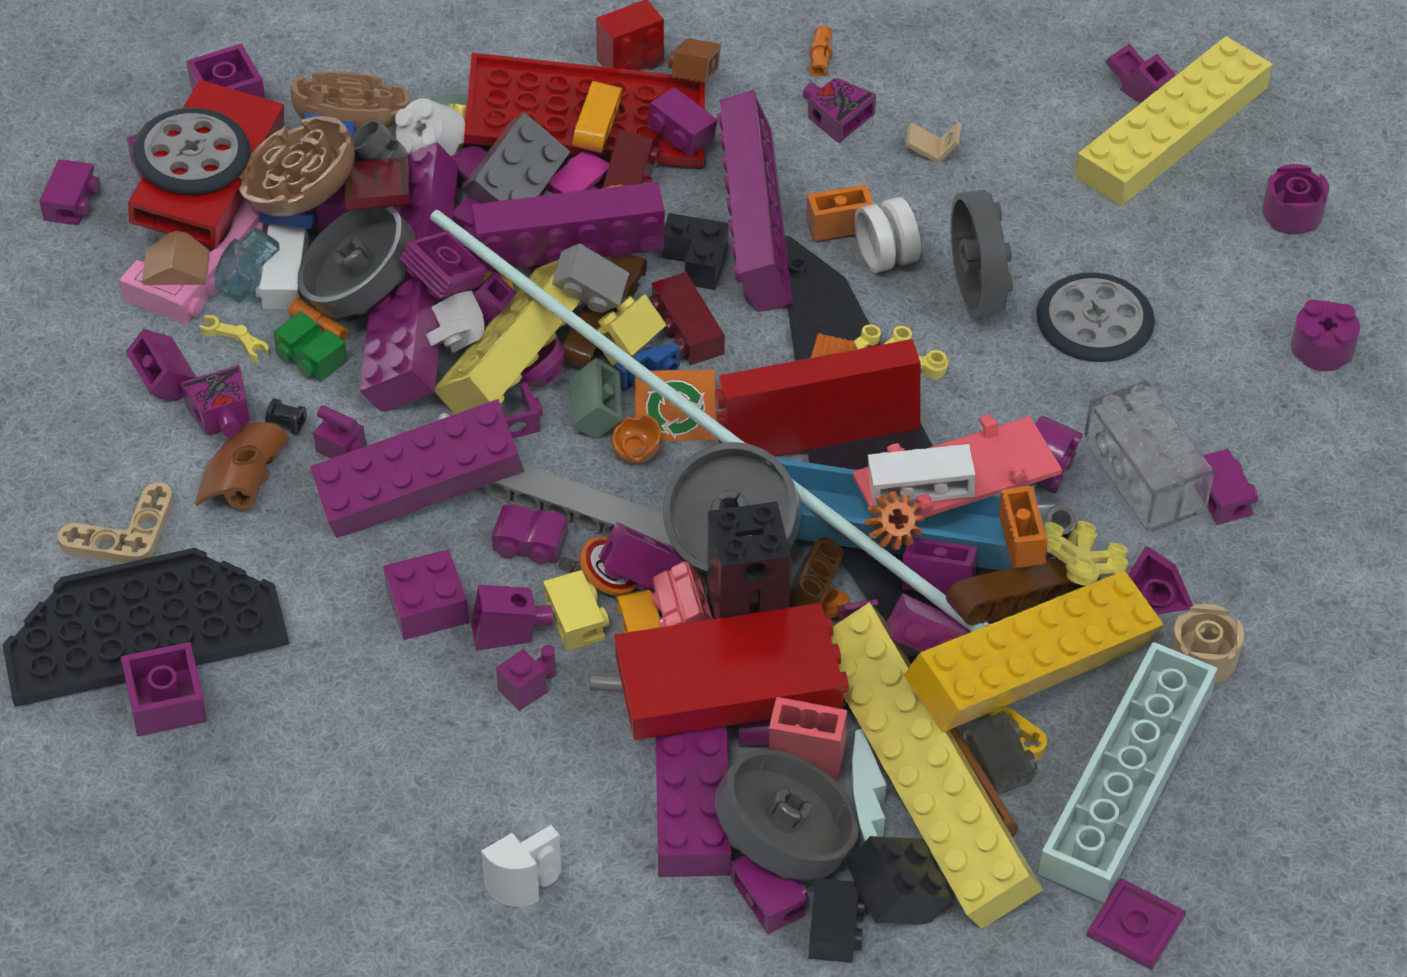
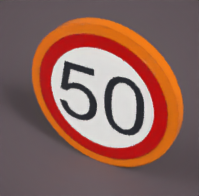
[579,536,637,596]

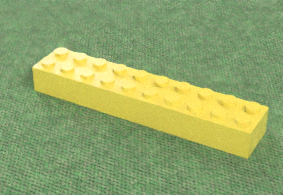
[831,602,1043,928]

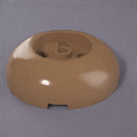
[291,71,411,133]
[239,116,355,217]

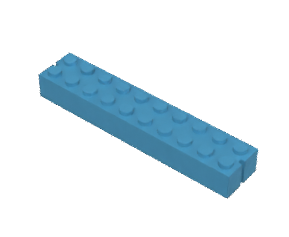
[728,458,1039,570]

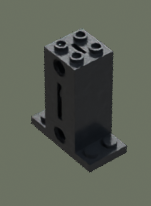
[707,501,791,619]

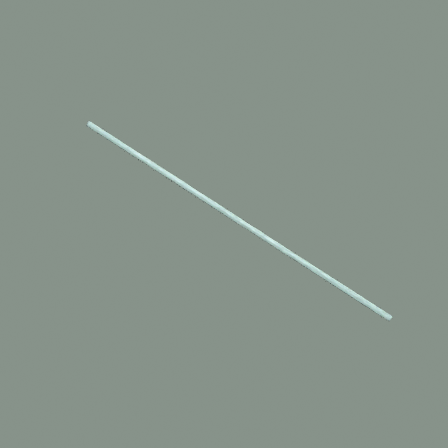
[430,210,985,632]

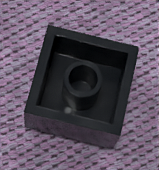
[846,836,954,924]

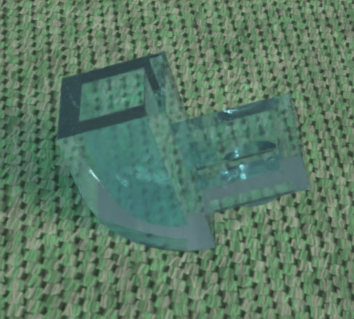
[215,226,280,303]

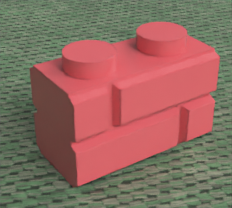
[651,561,713,627]

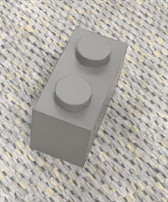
[552,243,629,313]

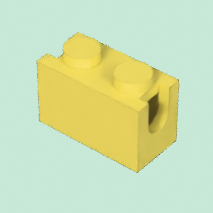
[596,294,666,366]
[543,570,609,651]

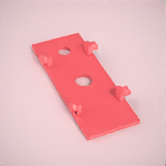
[852,415,1062,526]

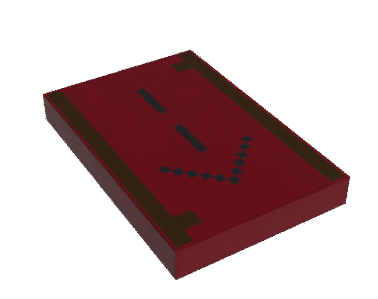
[345,157,409,210]

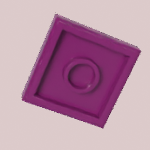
[1086,878,1186,970]

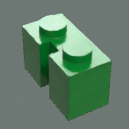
[273,311,348,383]

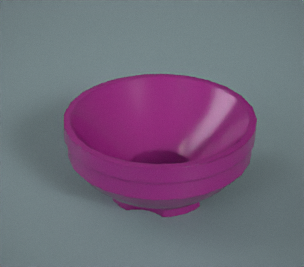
[519,338,565,387]

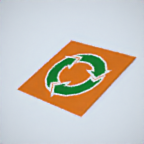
[635,370,716,441]

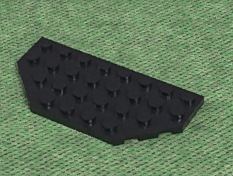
[2,548,289,707]

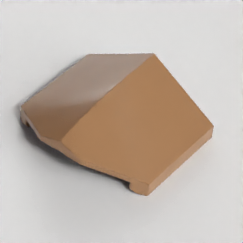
[142,231,210,285]

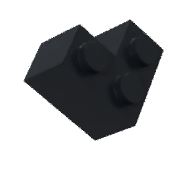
[662,213,729,290]

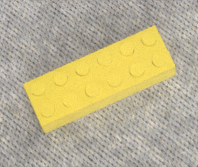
[435,260,584,414]

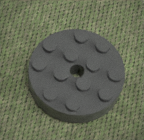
[950,190,1013,318]
[298,206,416,318]
[663,442,801,575]
[715,749,859,880]

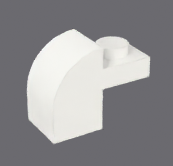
[426,290,484,353]

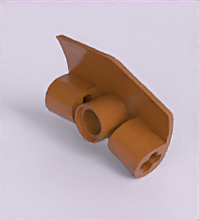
[195,422,289,510]

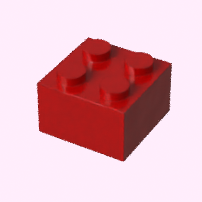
[596,0,664,71]

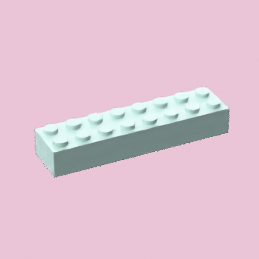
[1038,642,1218,903]

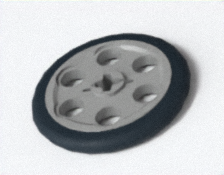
[133,108,250,195]
[1036,272,1155,362]

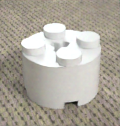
[395,98,465,156]

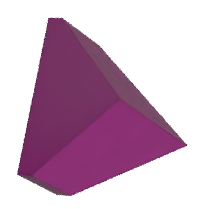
[1128,546,1193,615]

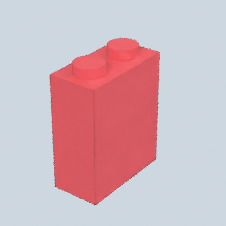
[769,697,847,782]

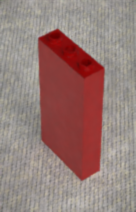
[128,80,284,249]
[714,339,921,456]
[614,603,849,740]

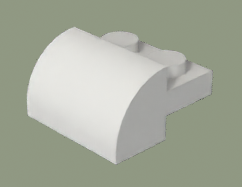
[481,825,562,907]

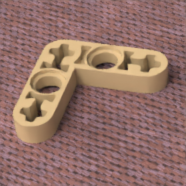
[57,482,174,563]

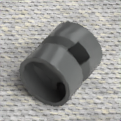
[352,119,407,161]

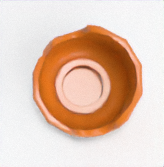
[611,413,662,464]

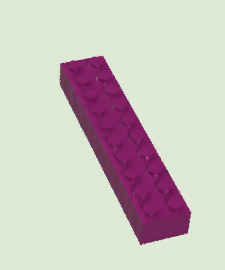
[359,142,458,412]

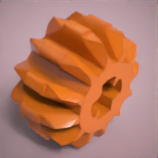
[865,491,924,550]

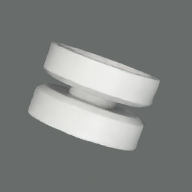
[854,197,921,273]

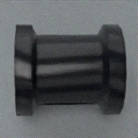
[265,398,307,435]

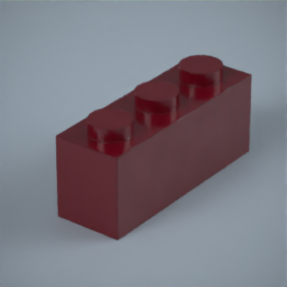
[649,272,725,366]

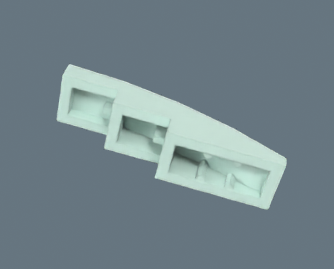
[851,729,886,847]

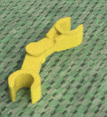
[199,315,269,363]

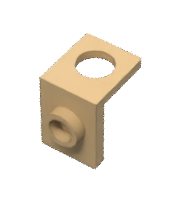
[906,121,961,162]

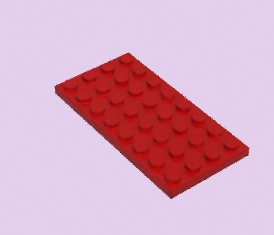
[464,52,705,168]

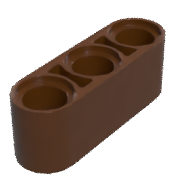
[789,537,843,608]

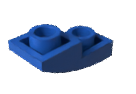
[615,343,680,392]

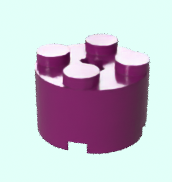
[1262,164,1329,233]
[1291,299,1360,371]
[1035,415,1083,493]

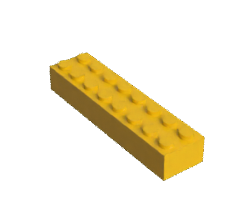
[904,570,1164,733]

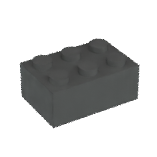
[462,112,570,203]

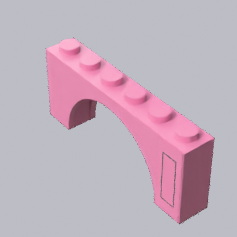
[119,198,269,325]

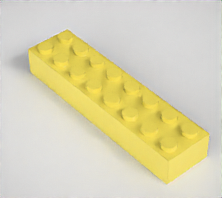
[1075,36,1273,207]

